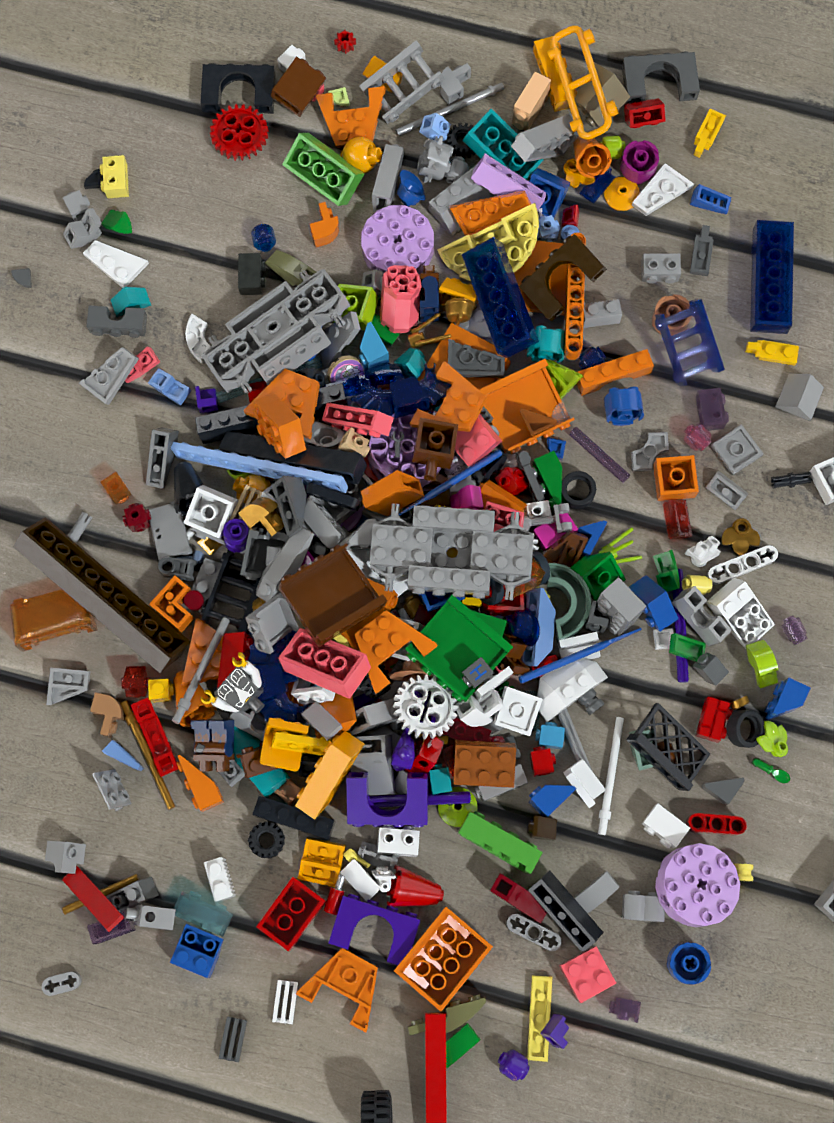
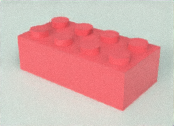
[278,628,371,699]

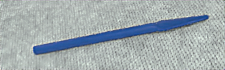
[399,449,502,516]
[519,628,642,684]

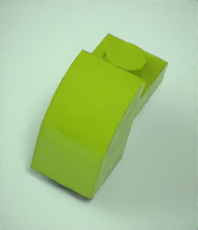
[746,640,779,689]

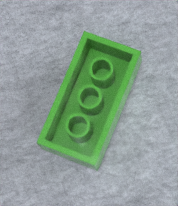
[282,133,365,206]

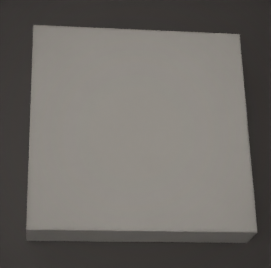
[710,424,764,476]

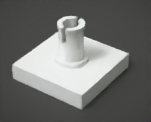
[472,666,514,700]
[492,686,542,736]

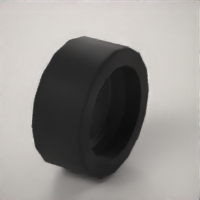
[561,471,597,509]
[726,710,765,748]

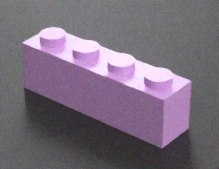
[471,154,546,211]

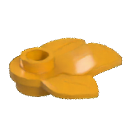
[564,159,595,188]

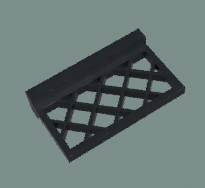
[626,703,710,791]

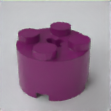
[620,140,659,185]

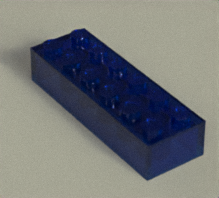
[750,220,794,334]
[461,237,539,358]

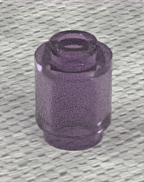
[781,615,808,646]

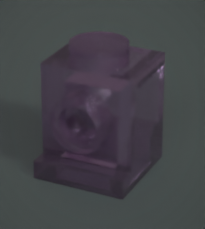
[609,997,641,1023]

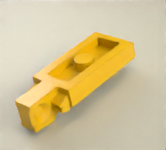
[693,109,726,158]
[745,340,799,366]

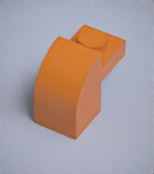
[310,202,339,248]

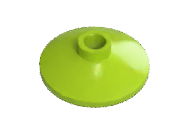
[438,787,478,827]

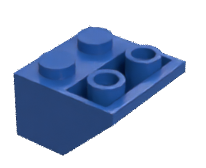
[765,678,811,720]
[170,924,224,978]

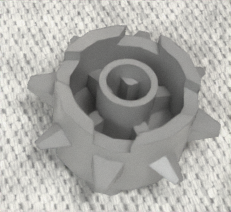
[417,136,454,183]

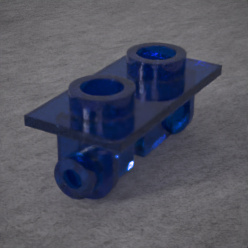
[579,167,615,204]

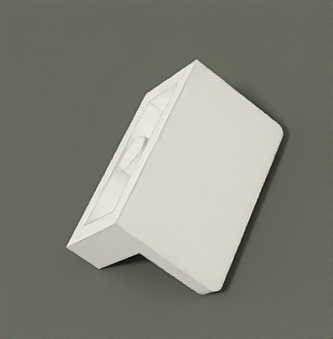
[558,632,601,660]
[563,759,605,808]

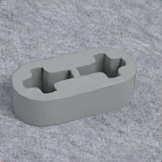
[42,971,82,996]

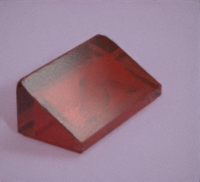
[663,499,692,539]

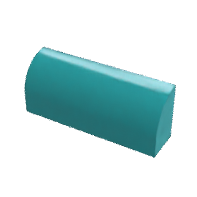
[233,726,291,798]

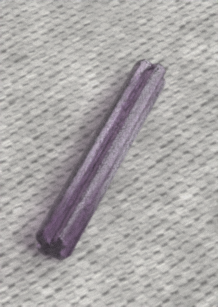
[570,427,630,483]

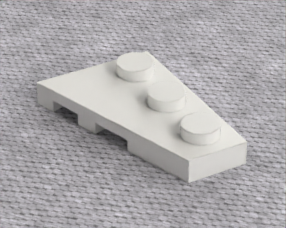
[632,164,694,216]
[83,240,149,288]

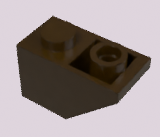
[527,816,557,841]

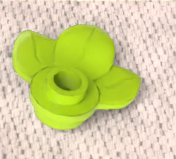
[756,721,788,758]

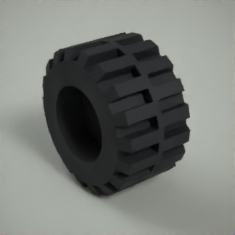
[361,1090,393,1123]

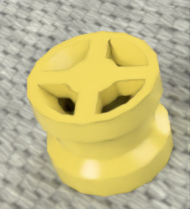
[733,864,754,881]

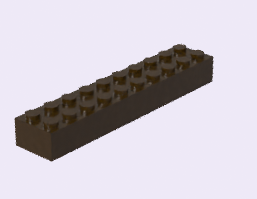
[13,517,190,673]

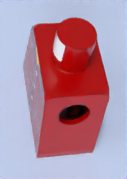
[404,734,444,773]

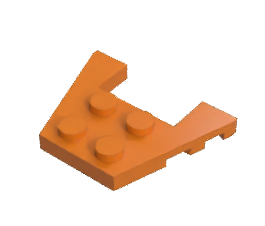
[316,86,386,148]
[410,361,487,432]
[244,369,320,440]
[354,610,438,694]
[296,948,378,1033]

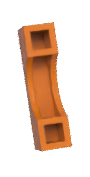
[576,349,654,396]

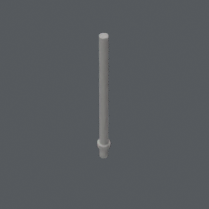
[396,82,504,136]

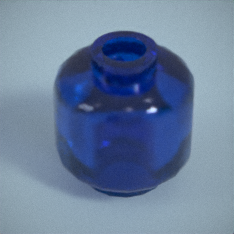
[251,224,276,252]
[578,346,606,370]

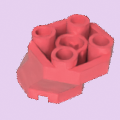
[379,265,422,333]

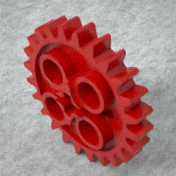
[210,104,269,161]

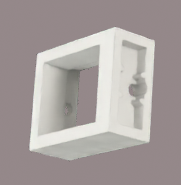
[291,676,335,705]

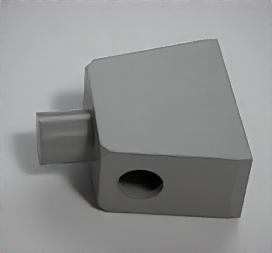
[124,905,176,930]

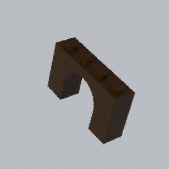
[519,234,607,321]

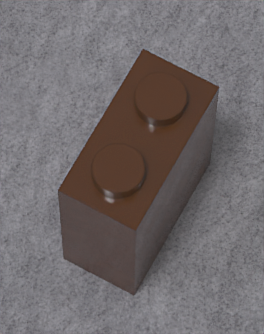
[271,56,326,117]

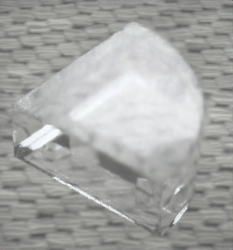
[552,402,571,425]

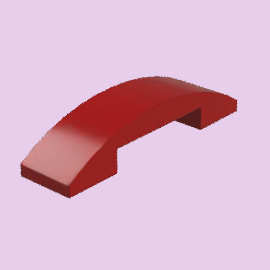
[131,697,179,777]

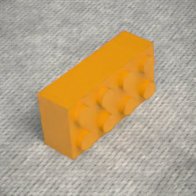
[295,731,365,819]

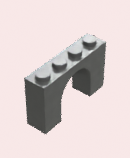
[622,51,700,104]

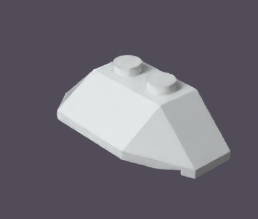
[537,658,608,722]

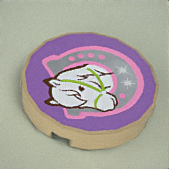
[327,355,364,390]

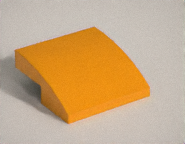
[298,837,346,887]

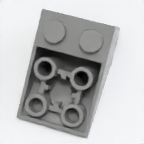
[350,734,395,795]

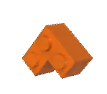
[149,576,194,633]

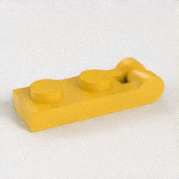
[271,731,331,755]

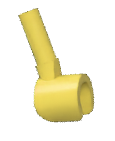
[343,849,371,869]

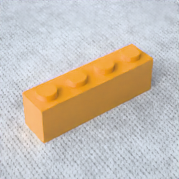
[533,36,577,112]

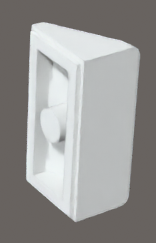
[340,859,380,902]

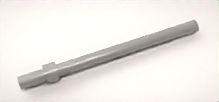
[172,617,230,724]

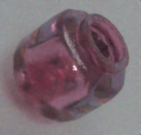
[683,423,712,451]

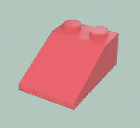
[455,414,502,467]

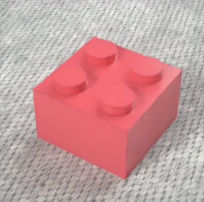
[559,946,617,1003]

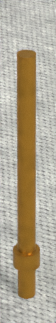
[120,700,176,810]

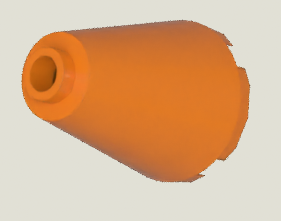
[573,136,612,178]
[173,670,217,727]

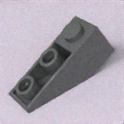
[106,877,159,913]

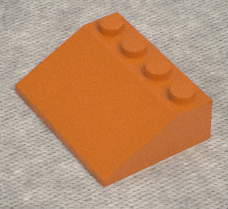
[394,907,493,1012]

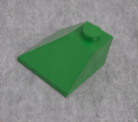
[570,551,626,601]

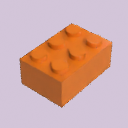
[253,393,306,459]

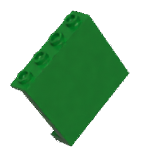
[405,595,513,702]

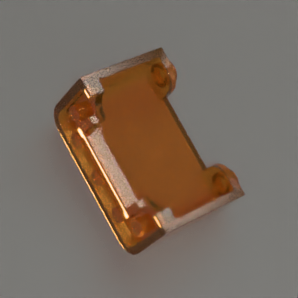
[10,589,98,652]

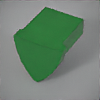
[101,210,132,234]

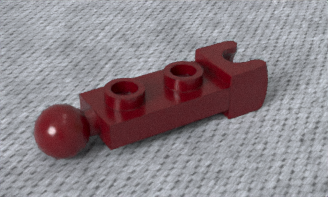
[442,718,506,743]

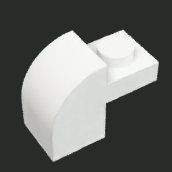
[455,689,504,727]

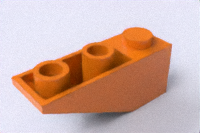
[176,755,224,812]

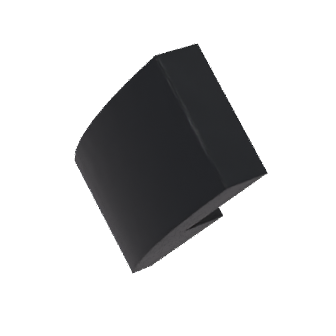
[471,450,508,485]

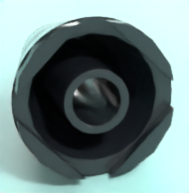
[174,462,204,516]

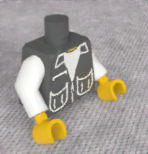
[200,652,264,713]

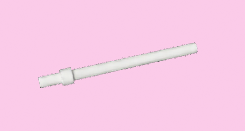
[598,717,624,835]

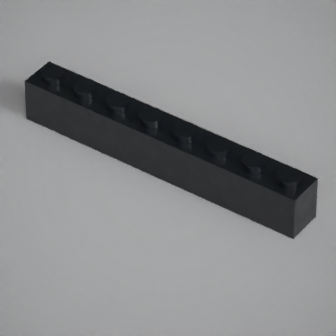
[195,383,348,445]
[218,431,367,484]

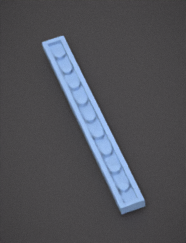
[171,442,348,493]

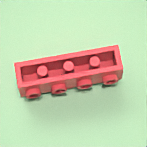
[322,403,394,438]

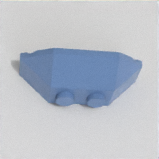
[515,588,556,666]

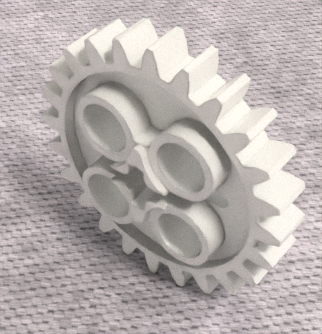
[393,675,458,740]

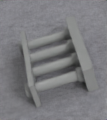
[359,40,444,124]

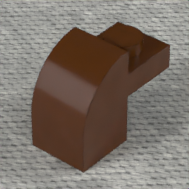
[497,633,530,676]

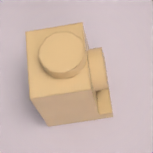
[338,427,370,457]

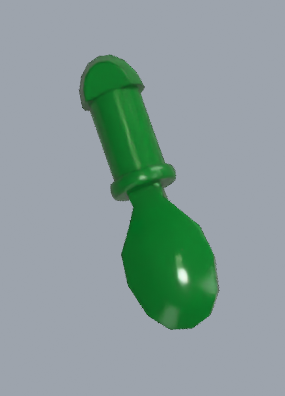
[752,758,791,784]

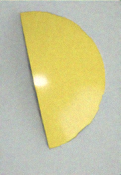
[437,203,539,283]

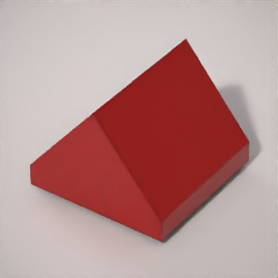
[562,205,579,228]

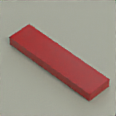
[62,866,124,932]

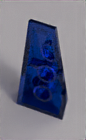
[325,363,401,396]

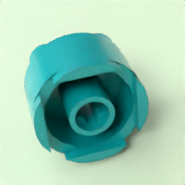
[527,326,565,363]

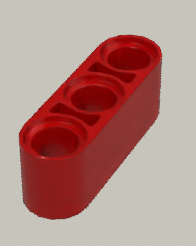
[686,813,747,836]

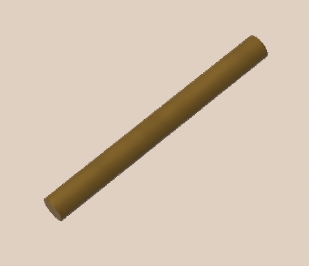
[62,874,139,915]

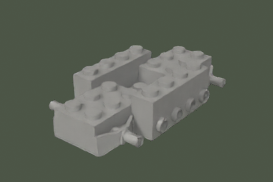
[201,269,350,394]
[370,504,534,600]

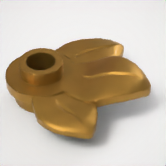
[721,518,760,556]

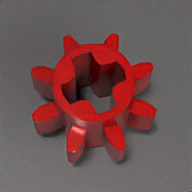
[334,30,356,54]

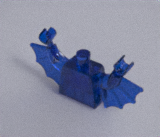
[351,362,452,419]
[247,632,310,723]

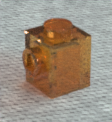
[101,472,132,505]

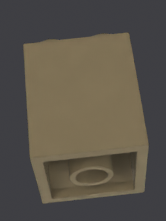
[575,62,630,128]

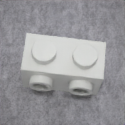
[377,825,420,857]

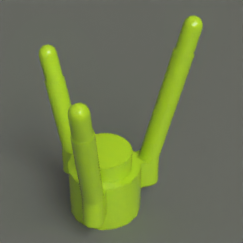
[598,527,642,564]

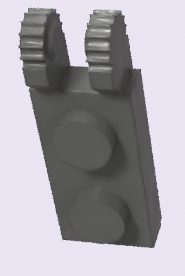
[515,450,545,502]

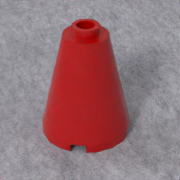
[387,865,444,907]

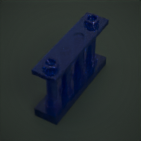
[655,299,725,386]

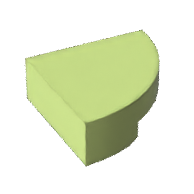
[328,87,350,106]

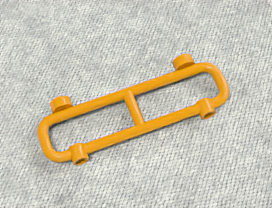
[547,25,619,140]

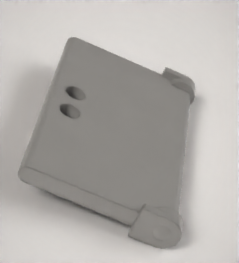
[149,501,192,561]

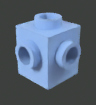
[419,113,451,141]
[537,215,560,242]

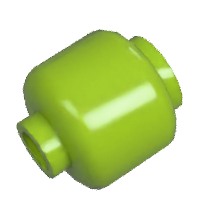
[600,135,626,160]

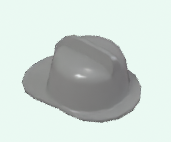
[304,422,344,450]

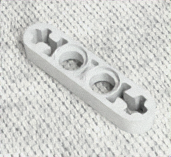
[707,545,778,585]

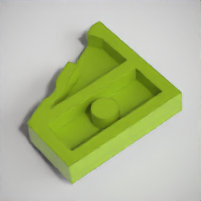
[546,359,583,399]

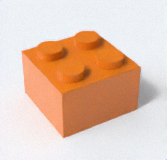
[653,455,699,501]

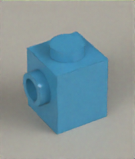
[535,722,565,749]

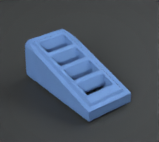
[102,740,144,771]

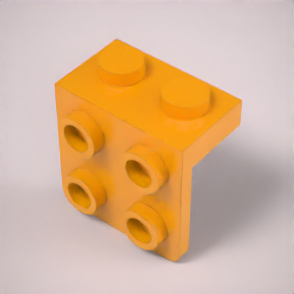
[260,718,309,771]

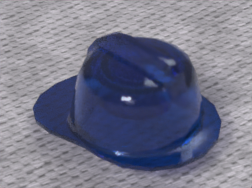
[505,608,540,646]

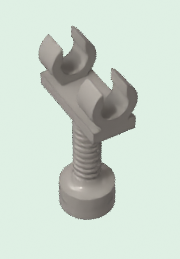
[523,503,572,533]

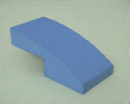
[148,368,191,405]

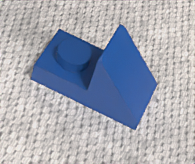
[577,520,607,557]

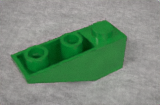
[532,451,562,510]

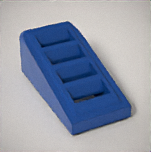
[690,184,732,214]

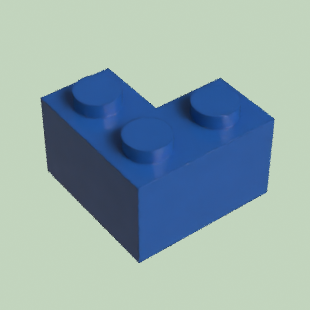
[629,575,678,632]

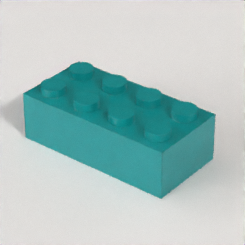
[462,109,543,179]

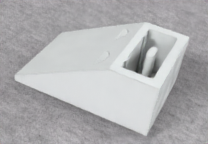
[706,578,775,649]

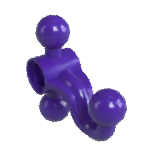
[391,713,417,771]

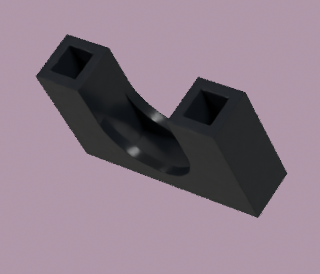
[200,63,276,114]

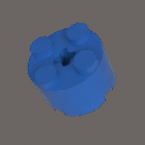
[604,386,644,426]
[666,942,711,985]

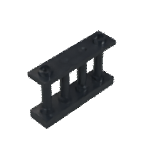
[200,550,261,634]

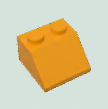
[439,277,481,310]

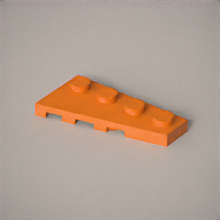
[450,190,531,236]

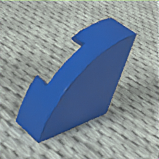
[547,437,566,460]

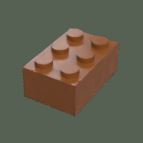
[453,740,516,788]

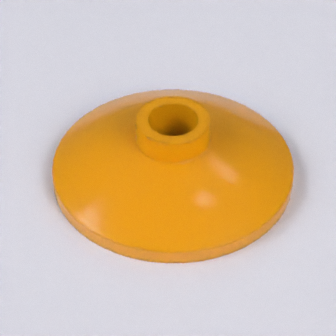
[604,177,640,211]

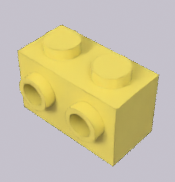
[100,155,129,198]

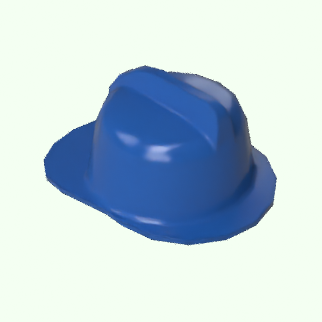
[397,170,426,207]

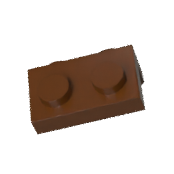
[236,742,278,778]

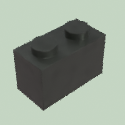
[238,253,266,295]

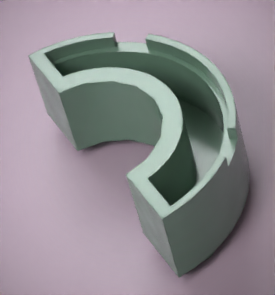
[546,563,591,643]

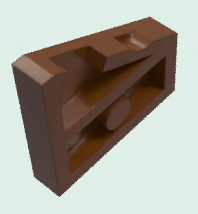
[543,530,588,568]

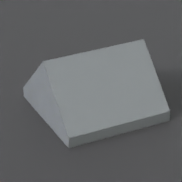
[775,373,824,421]

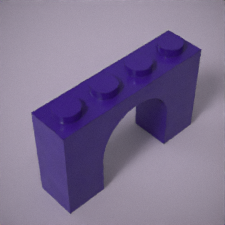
[346,772,428,827]
[328,893,420,965]

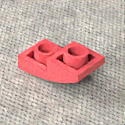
[125,346,160,383]

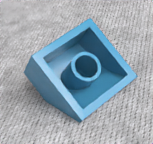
[359,322,389,376]

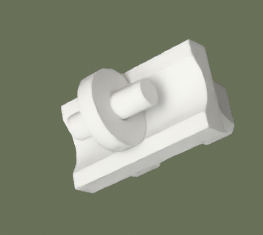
[685,536,721,567]

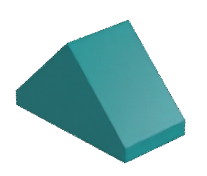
[111,287,151,317]

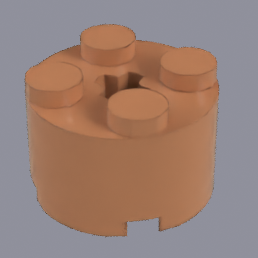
[652,294,692,338]

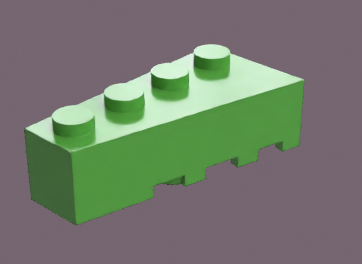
[457,811,543,874]

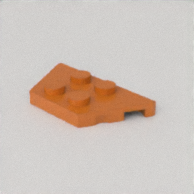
[181,618,223,686]

